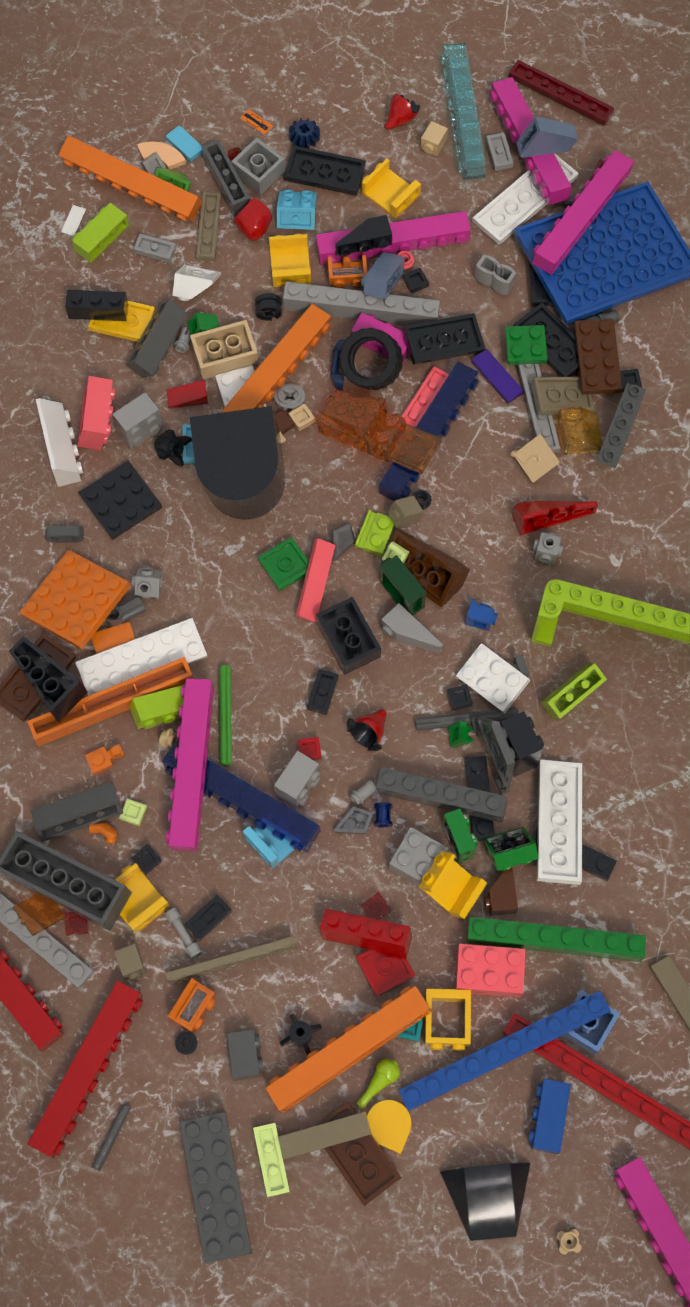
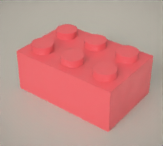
[77,376,115,451]
[455,944,525,998]

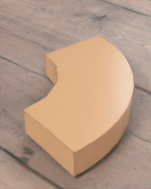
[137,142,186,170]

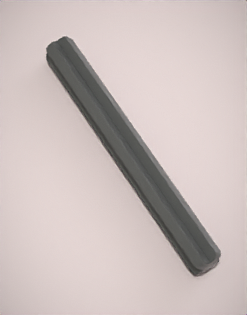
[415,707,519,731]

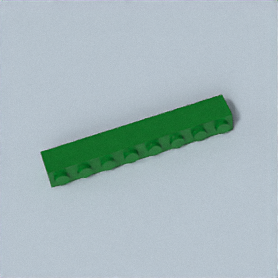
[466,917,646,962]

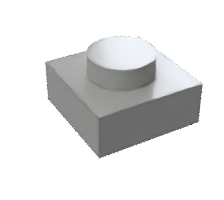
[140,152,167,176]

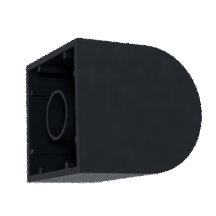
[190,406,285,520]

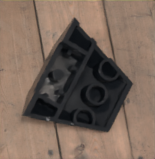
[440,1163,530,1241]

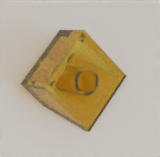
[557,407,603,455]

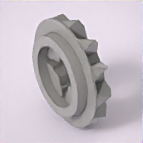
[274,384,305,411]

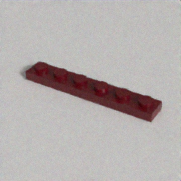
[508,60,614,126]

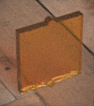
[13,894,65,936]

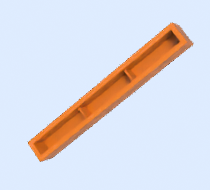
[58,135,203,222]
[221,304,331,413]
[27,657,193,747]
[265,986,433,1114]

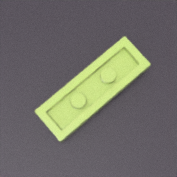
[253,1123,290,1198]

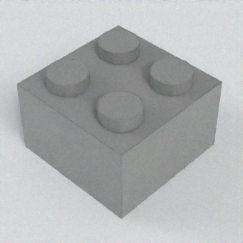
[231,137,285,196]
[112,393,163,449]
[274,751,321,810]
[389,827,448,886]

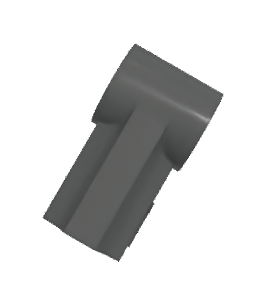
[105,595,146,628]

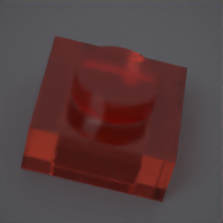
[361,892,391,920]
[65,912,89,936]

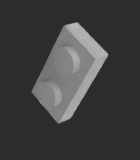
[486,132,514,171]
[133,233,176,263]

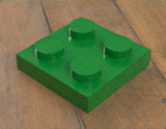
[505,325,548,365]
[258,537,309,592]

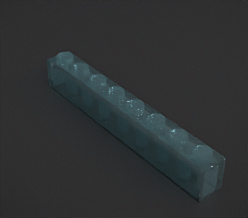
[440,43,486,180]

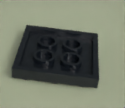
[78,461,162,540]

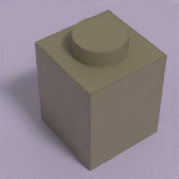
[387,496,424,528]
[114,943,146,981]

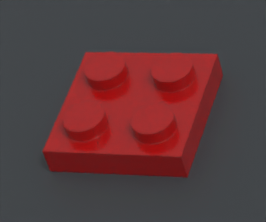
[356,950,415,997]

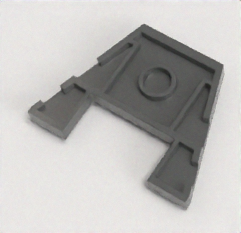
[470,716,516,795]

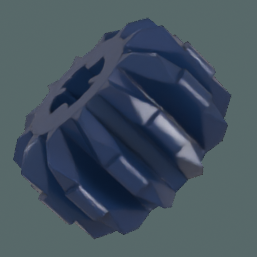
[289,117,320,149]

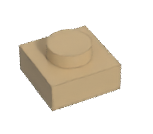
[288,404,316,431]

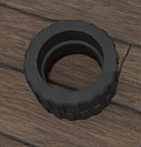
[339,328,403,390]

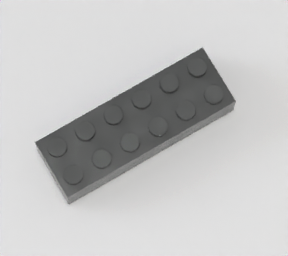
[0,831,132,931]
[180,1112,252,1264]

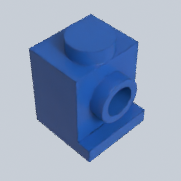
[465,599,498,631]

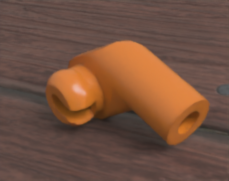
[89,823,118,844]

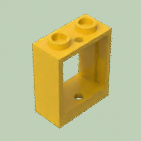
[425,989,471,1051]

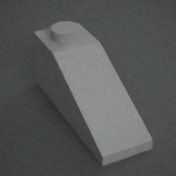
[381,603,443,654]

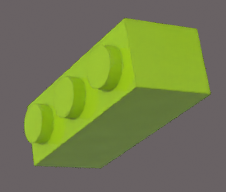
[71,203,129,263]
[540,663,607,719]
[129,685,184,729]

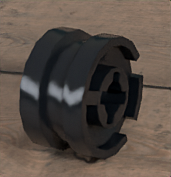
[255,293,282,321]

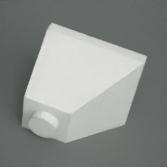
[172,265,221,301]

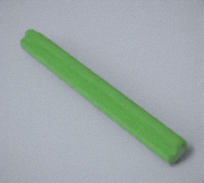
[219,665,232,766]

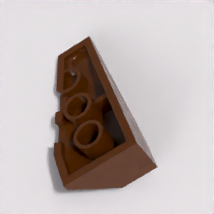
[391,529,470,607]

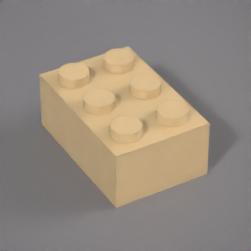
[190,320,259,380]

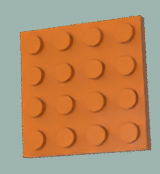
[19,550,131,650]

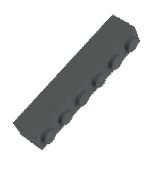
[376,767,508,823]

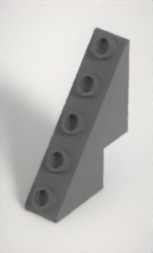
[597,383,646,468]

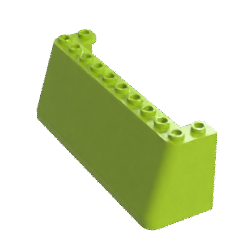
[531,579,690,647]

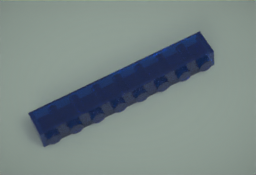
[379,361,479,501]
[162,741,321,852]

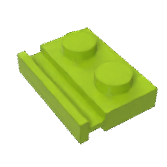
[355,510,395,557]

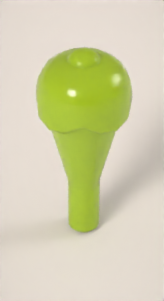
[356,1058,401,1109]

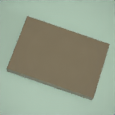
[530,377,595,415]

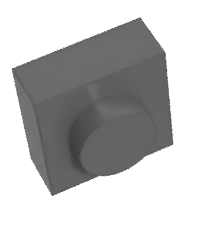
[511,655,529,678]

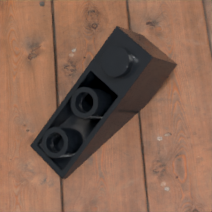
[335,215,392,257]

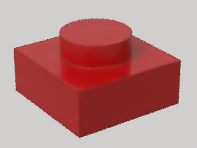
[298,737,322,760]

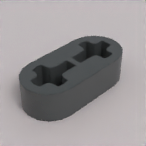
[45,526,84,543]

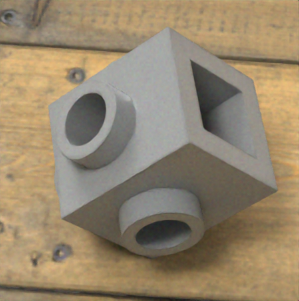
[533,532,564,565]
[131,567,163,598]

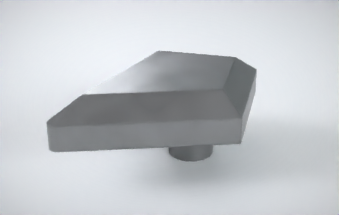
[331,523,356,561]
[334,806,374,834]

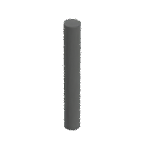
[92,1104,131,1171]

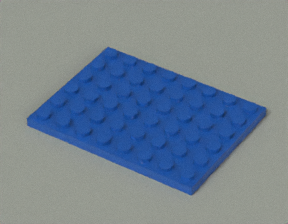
[514,182,690,325]

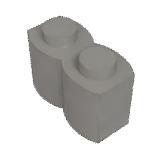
[475,255,516,295]

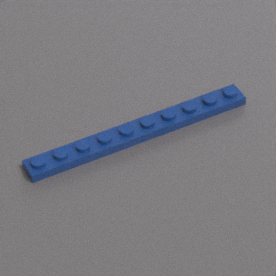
[398,991,611,1111]

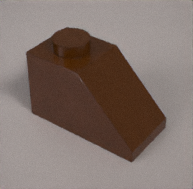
[485,868,518,916]

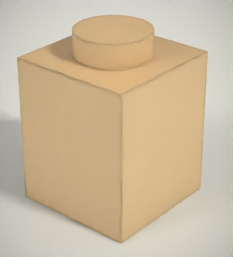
[421,121,448,156]

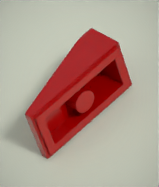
[167,380,208,408]

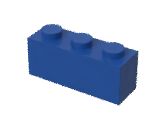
[528,1079,571,1155]

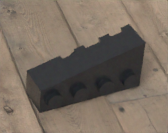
[9,636,88,723]

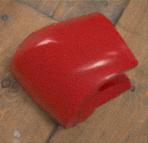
[233,198,273,241]

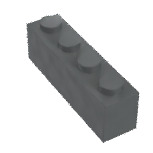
[202,140,250,218]
[125,299,187,378]
[31,782,123,842]

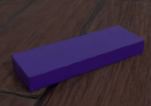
[471,349,524,404]

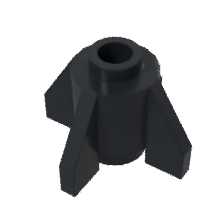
[154,429,192,467]
[280,1014,322,1055]

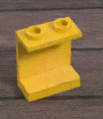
[362,159,421,219]
[269,234,311,287]
[418,851,487,919]
[112,863,170,934]

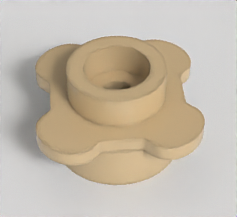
[159,728,178,752]
[556,1229,582,1255]

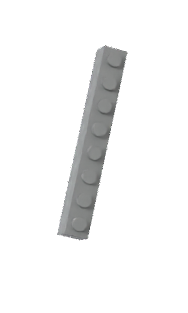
[283,282,440,325]

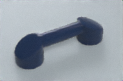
[330,339,346,390]

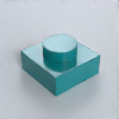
[397,1019,423,1042]

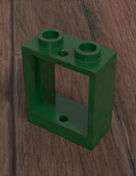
[379,555,426,616]

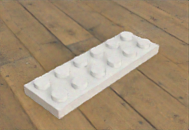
[472,154,579,245]
[75,618,207,696]
[537,760,582,885]

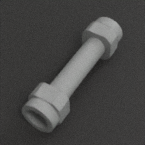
[165,908,202,959]

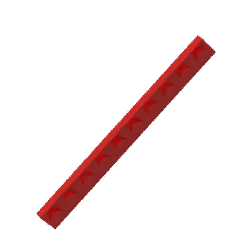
[503,1013,690,1150]

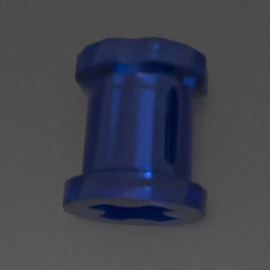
[374,802,393,828]

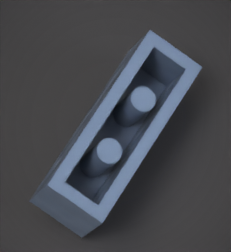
[362,252,405,299]

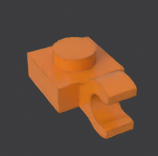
[85,744,125,776]

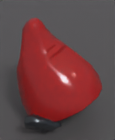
[384,93,420,130]
[347,709,387,751]

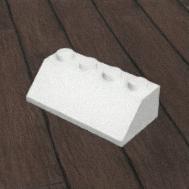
[36,398,83,487]

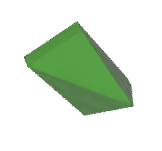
[155,167,191,192]

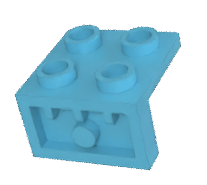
[277,189,317,230]
[243,810,304,869]

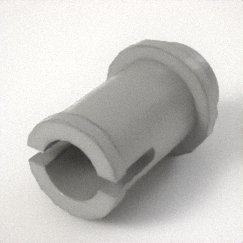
[174,327,190,353]
[350,780,377,806]

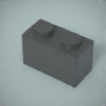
[227,1029,264,1081]

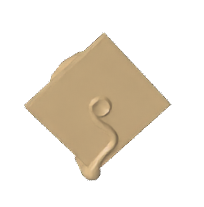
[510,434,561,483]

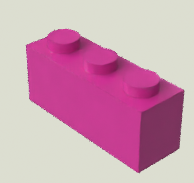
[351,313,409,365]

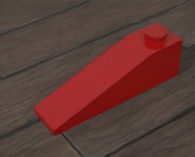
[512,501,598,536]

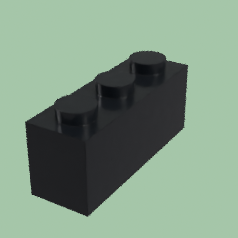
[65,290,129,321]

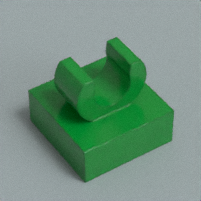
[448,721,474,748]

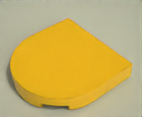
[367,1100,411,1155]

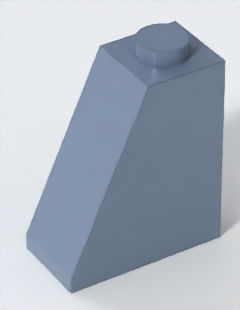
[516,116,578,157]

